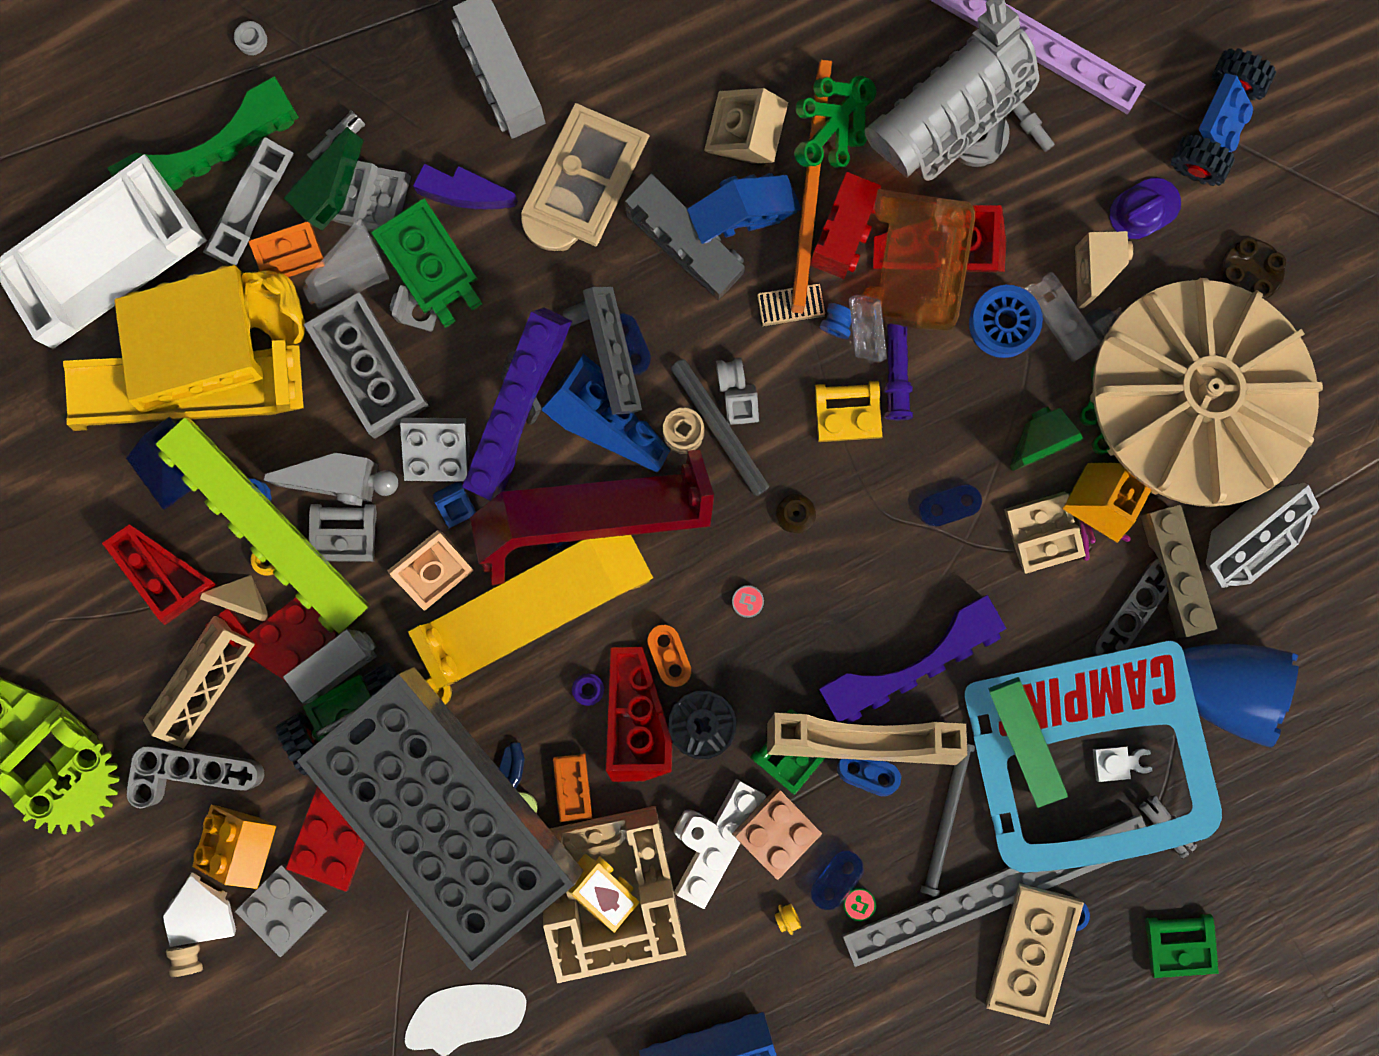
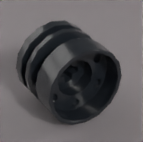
[668,690,736,759]

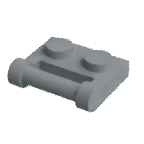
[309,504,377,562]

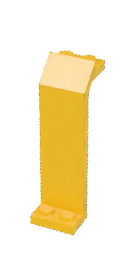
[63,340,304,431]
[408,535,653,689]

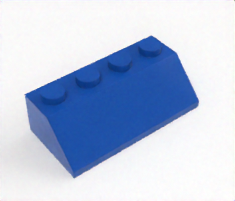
[639,1012,777,1056]

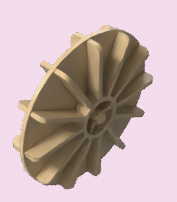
[1090,278,1323,507]

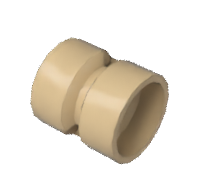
[663,408,704,454]

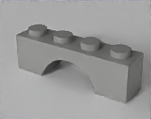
[203,137,293,266]

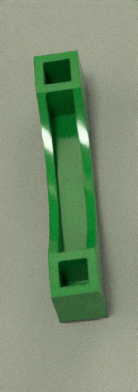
[108,76,299,191]

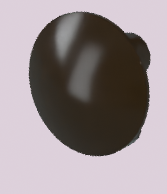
[1222,238,1286,299]

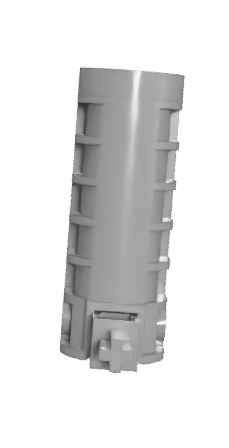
[865,0,1039,181]

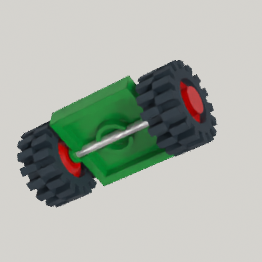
[276,662,398,776]

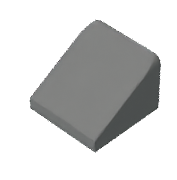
[724,385,759,425]

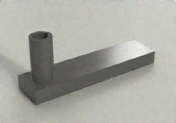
[563,287,642,415]

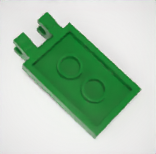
[371,198,482,328]

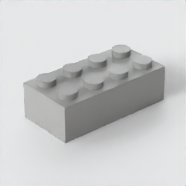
[451,0,546,139]
[304,292,430,438]

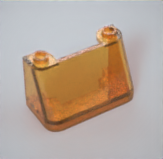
[858,189,975,330]

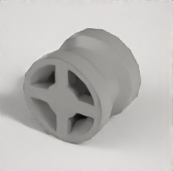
[716,357,745,392]

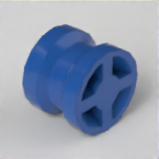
[819,303,858,339]

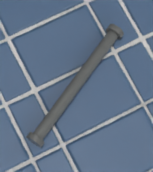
[920,744,975,897]

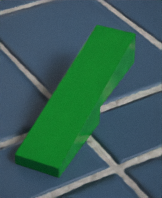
[988,677,1068,808]

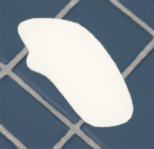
[405,984,526,1056]

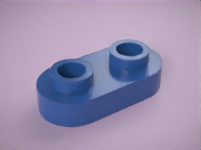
[837,759,901,796]

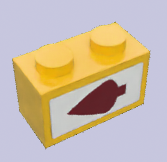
[567,854,640,933]

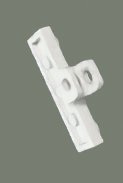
[674,779,766,909]

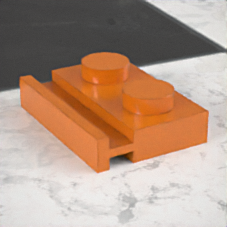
[248,222,326,277]

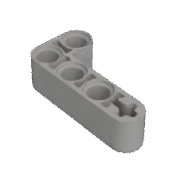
[127,745,264,808]

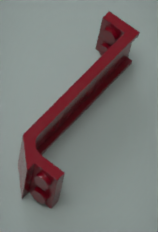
[470,450,714,585]

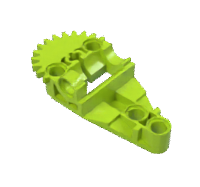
[0,677,120,834]

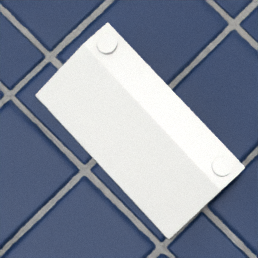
[0,154,207,349]

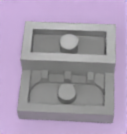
[332,161,411,231]

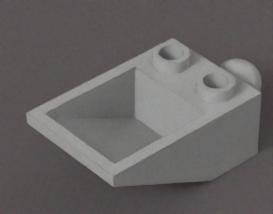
[264,453,398,506]

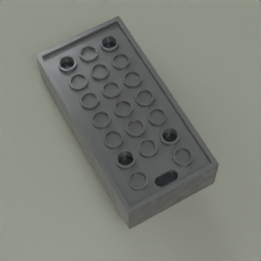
[297,667,584,971]

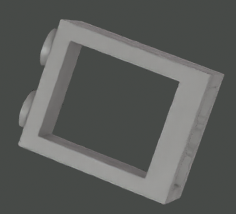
[283,630,377,703]

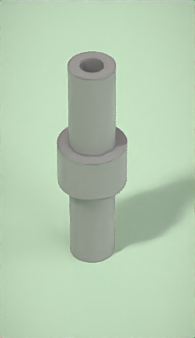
[1013,102,1055,152]

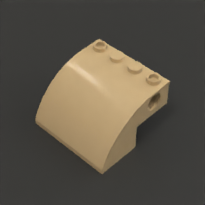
[543,806,686,983]

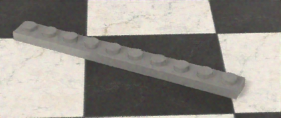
[842,814,1146,967]

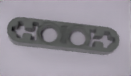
[1092,558,1168,657]

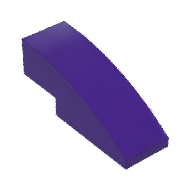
[413,164,518,209]

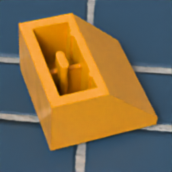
[1062,463,1151,543]
[192,804,276,889]

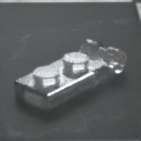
[1025,272,1101,362]

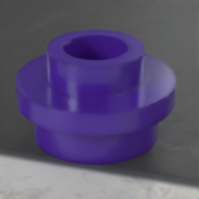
[572,674,604,706]

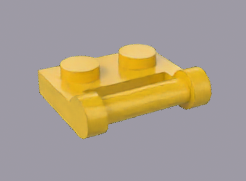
[815,381,882,442]

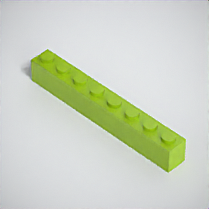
[156,417,370,634]

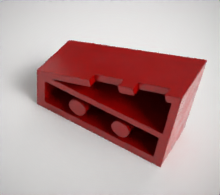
[810,172,884,279]
[102,524,218,625]

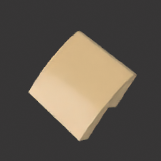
[1004,491,1086,574]

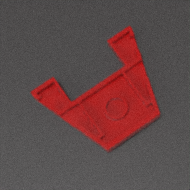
[205,597,338,681]

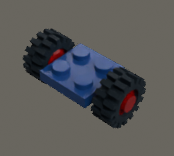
[1171,48,1276,186]

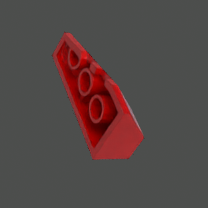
[873,205,1006,272]
[606,647,673,782]

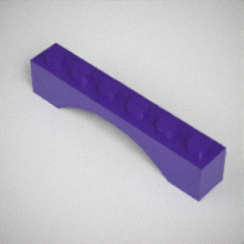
[462,307,572,501]
[817,595,1007,724]

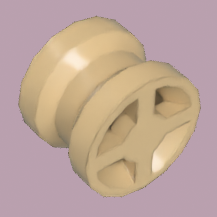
[166,944,203,977]

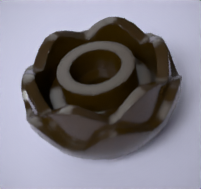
[776,494,816,534]

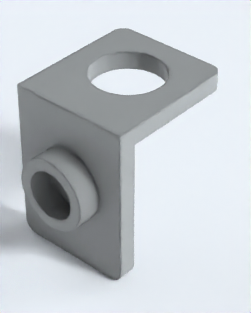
[390,285,437,332]

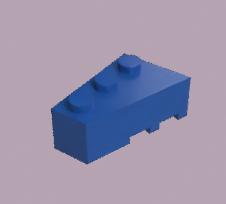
[687,173,802,244]

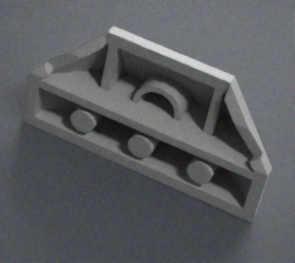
[1206,483,1320,588]

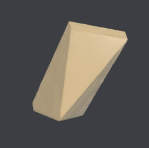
[200,575,270,621]

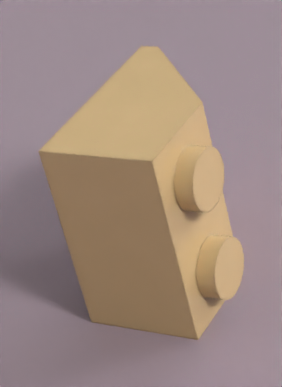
[704,88,788,163]
[1075,231,1133,308]

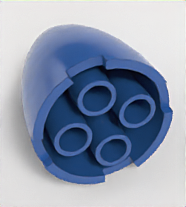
[1182,644,1299,748]

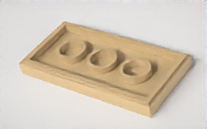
[985,883,1084,1025]

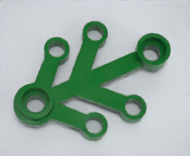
[794,76,876,168]

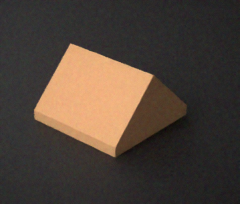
[387,530,474,611]

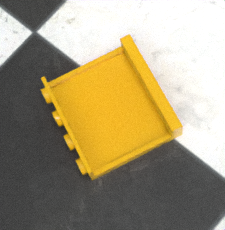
[114,265,263,413]

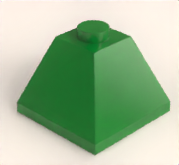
[1010,406,1083,472]

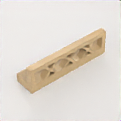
[143,616,255,749]

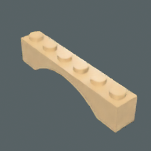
[767,713,967,765]

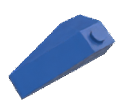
[542,354,670,472]

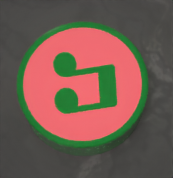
[843,887,876,921]

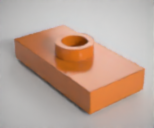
[553,753,592,822]

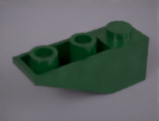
[284,127,364,231]

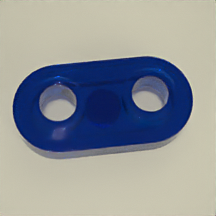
[619,313,651,376]
[919,485,982,527]
[811,851,864,910]

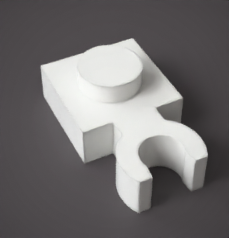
[1093,746,1153,782]

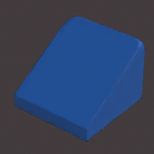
[433,481,476,528]

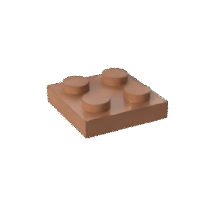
[732,788,822,880]

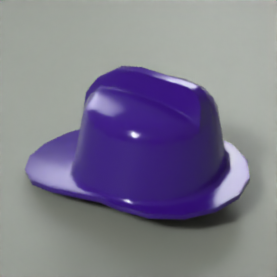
[1110,178,1181,239]

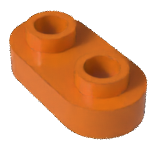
[648,625,691,687]

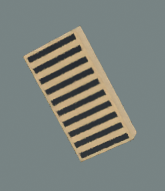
[757,284,825,326]

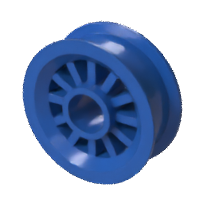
[969,285,1043,358]

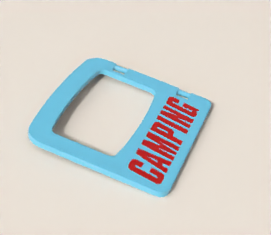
[965,641,1222,873]

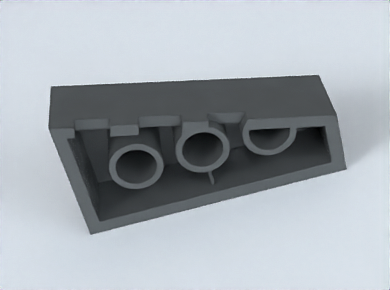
[625,173,745,301]

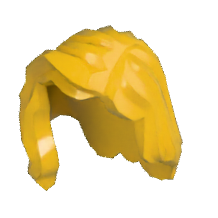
[241,270,305,346]

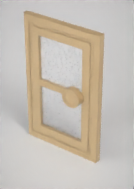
[521,103,650,246]

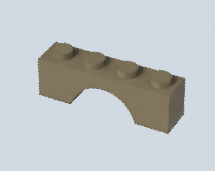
[1141,505,1217,638]

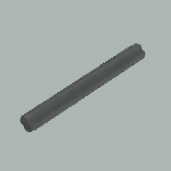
[671,359,769,496]

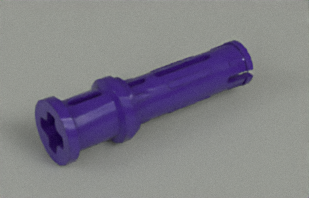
[884,322,913,420]

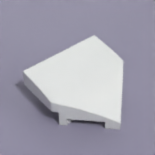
[163,872,236,947]

